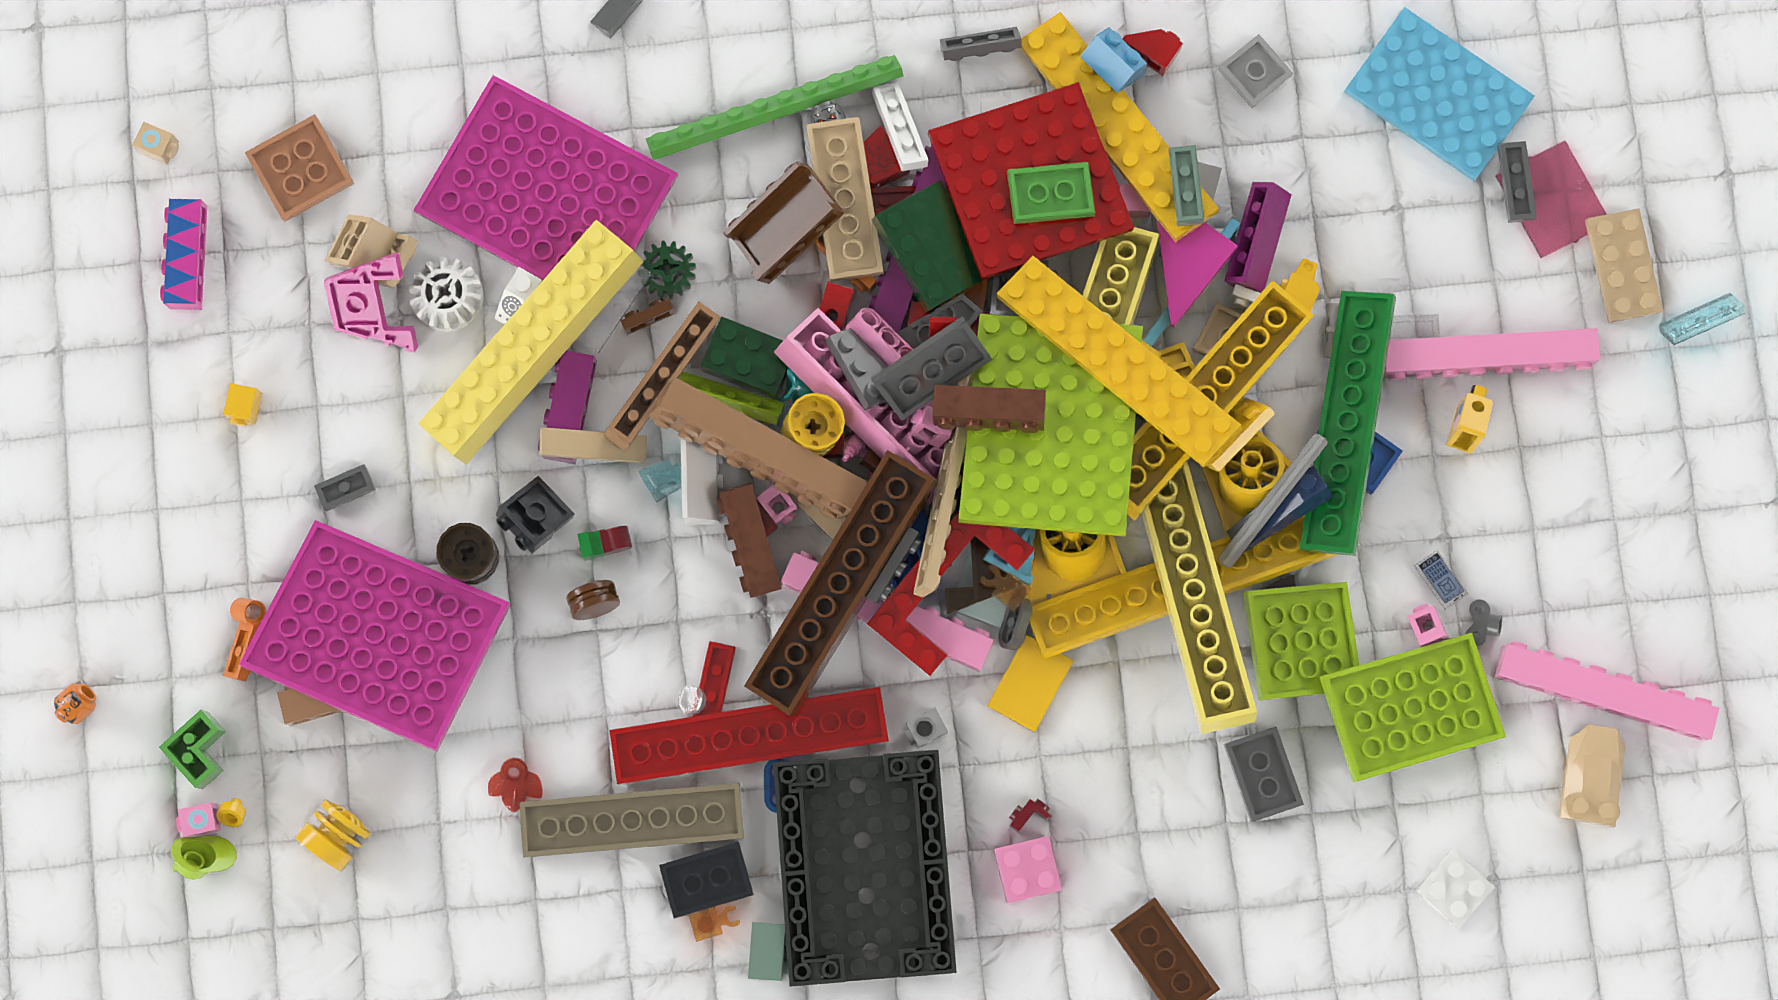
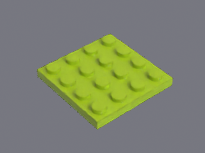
[1243,582,1359,701]

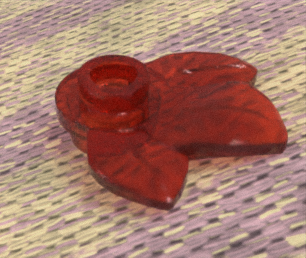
[488,757,543,813]

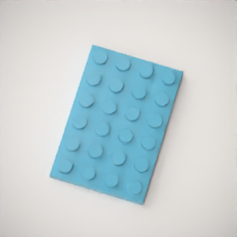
[1344,7,1535,181]

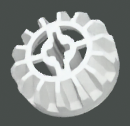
[409,257,484,332]

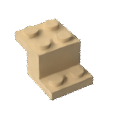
[324,214,418,288]

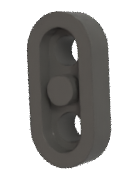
[998,596,1033,650]

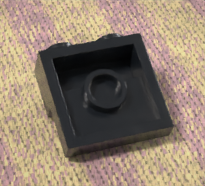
[496,476,575,554]

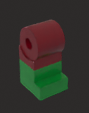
[577,526,632,561]

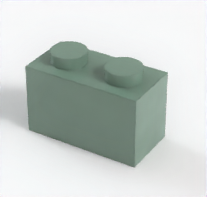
[748,922,788,981]

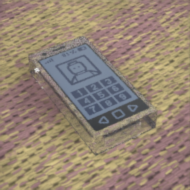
[1413,550,1468,610]

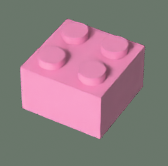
[993,836,1062,903]

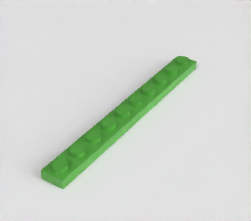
[645,55,904,160]

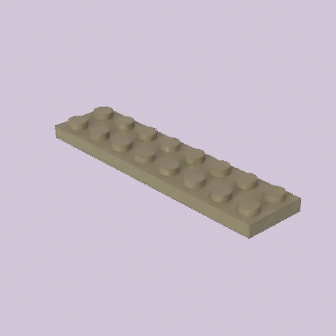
[519,783,744,858]

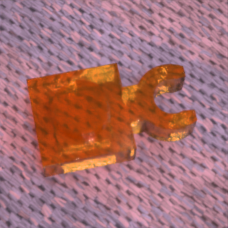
[980,565,1031,612]
[689,906,740,942]

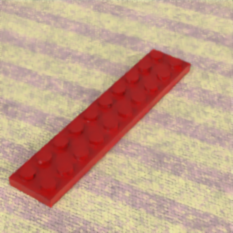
[609,687,889,785]

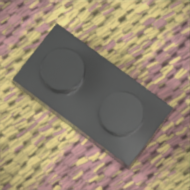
[314,464,376,512]

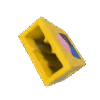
[1446,385,1493,454]

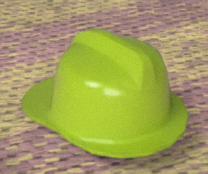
[171,835,237,880]

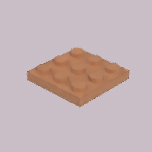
[245,114,355,222]

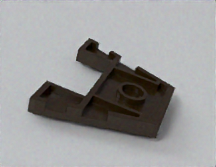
[945,511,1025,614]

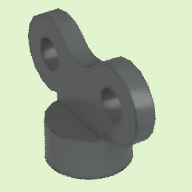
[1465,599,1502,646]

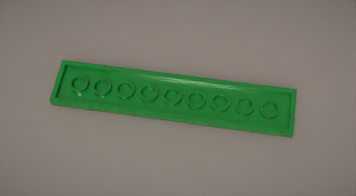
[1300,291,1396,556]

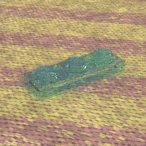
[1659,293,1746,345]

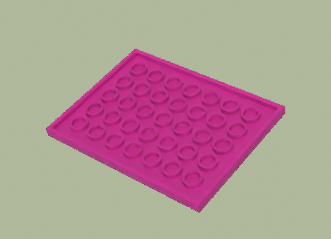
[414,75,678,312]
[239,520,511,752]

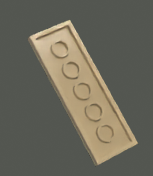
[806,117,884,282]

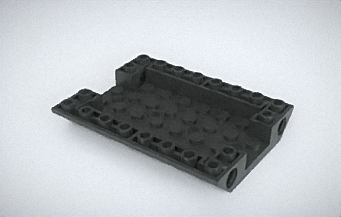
[773,750,957,987]

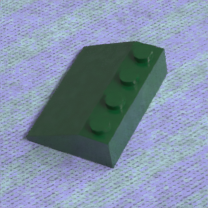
[872,180,982,313]

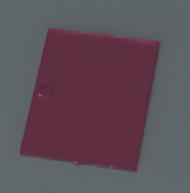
[1495,141,1607,258]

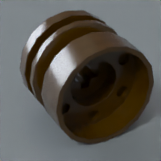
[436,523,499,585]

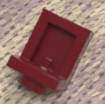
[1008,798,1052,833]

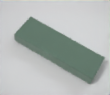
[1168,145,1204,226]

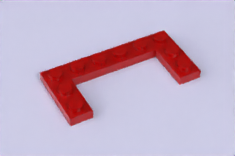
[867,512,1035,676]

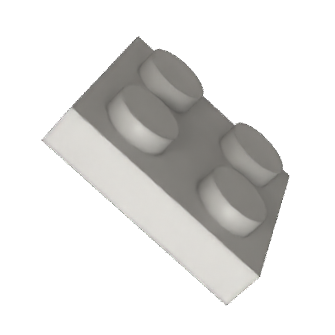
[1218,34,1293,108]

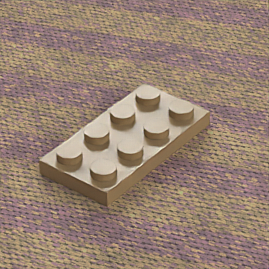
[1585,208,1663,323]

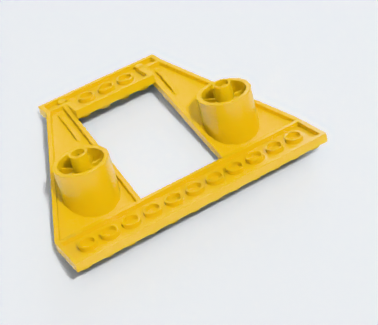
[1025,342,1338,659]

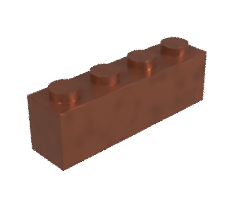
[932,385,1046,433]
[716,482,782,598]

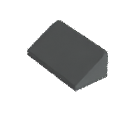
[590,0,643,39]

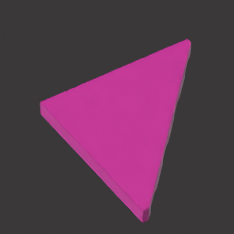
[1157,220,1238,328]

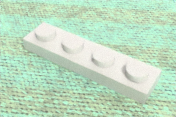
[872,82,928,171]

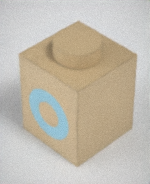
[132,121,179,165]

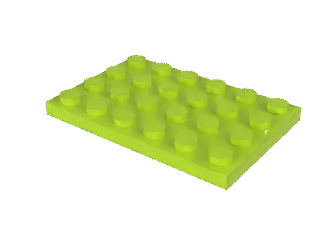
[1320,633,1506,783]

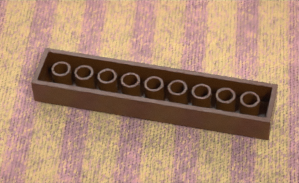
[744,450,939,716]

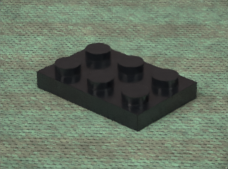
[659,842,754,919]

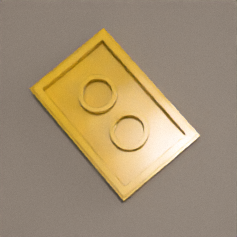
[987,635,1074,733]

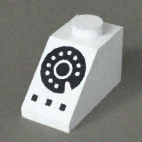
[495,267,542,325]

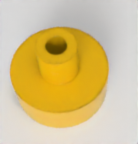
[216,798,246,827]

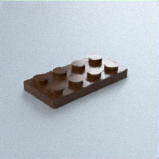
[1110,897,1220,1000]

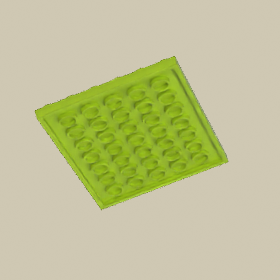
[959,314,1143,536]

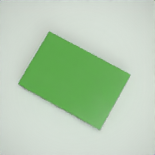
[1007,162,1095,224]

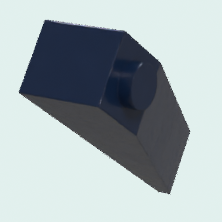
[1226,465,1334,554]

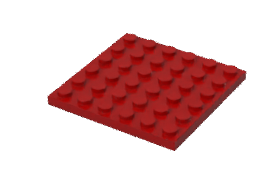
[928,82,1134,280]

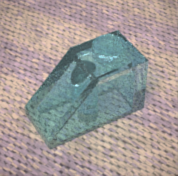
[638,459,682,503]

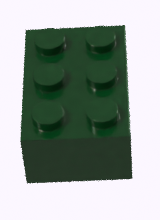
[701,316,789,400]

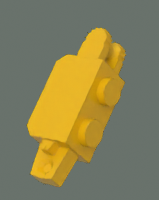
[1280,258,1320,312]

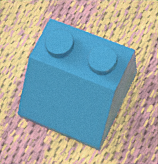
[1080,27,1147,93]

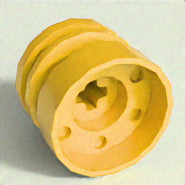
[781,393,845,457]
[295,799,371,872]

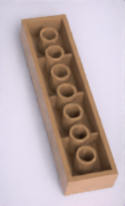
[649,377,867,519]

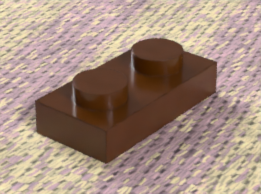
[620,298,676,336]

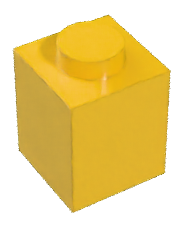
[223,383,263,427]

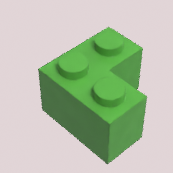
[159,709,226,789]

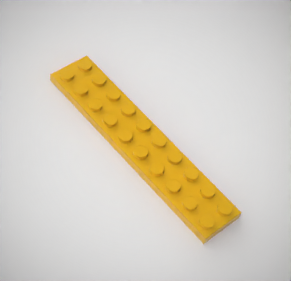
[1021,12,1219,242]
[997,256,1241,467]

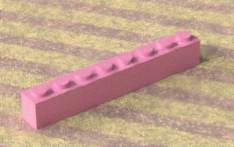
[1384,328,1601,381]
[781,551,994,672]
[1494,641,1720,741]

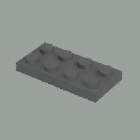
[871,316,992,421]

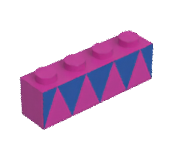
[160,199,208,310]

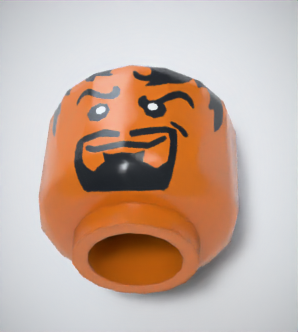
[54,684,96,724]

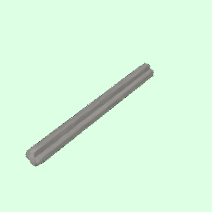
[1218,433,1328,568]

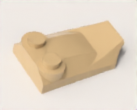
[1558,724,1625,827]

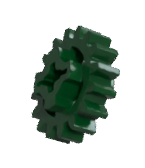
[638,240,696,299]

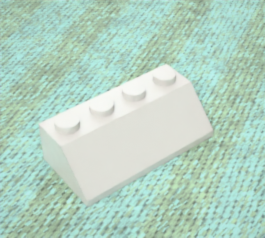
[681,438,725,525]

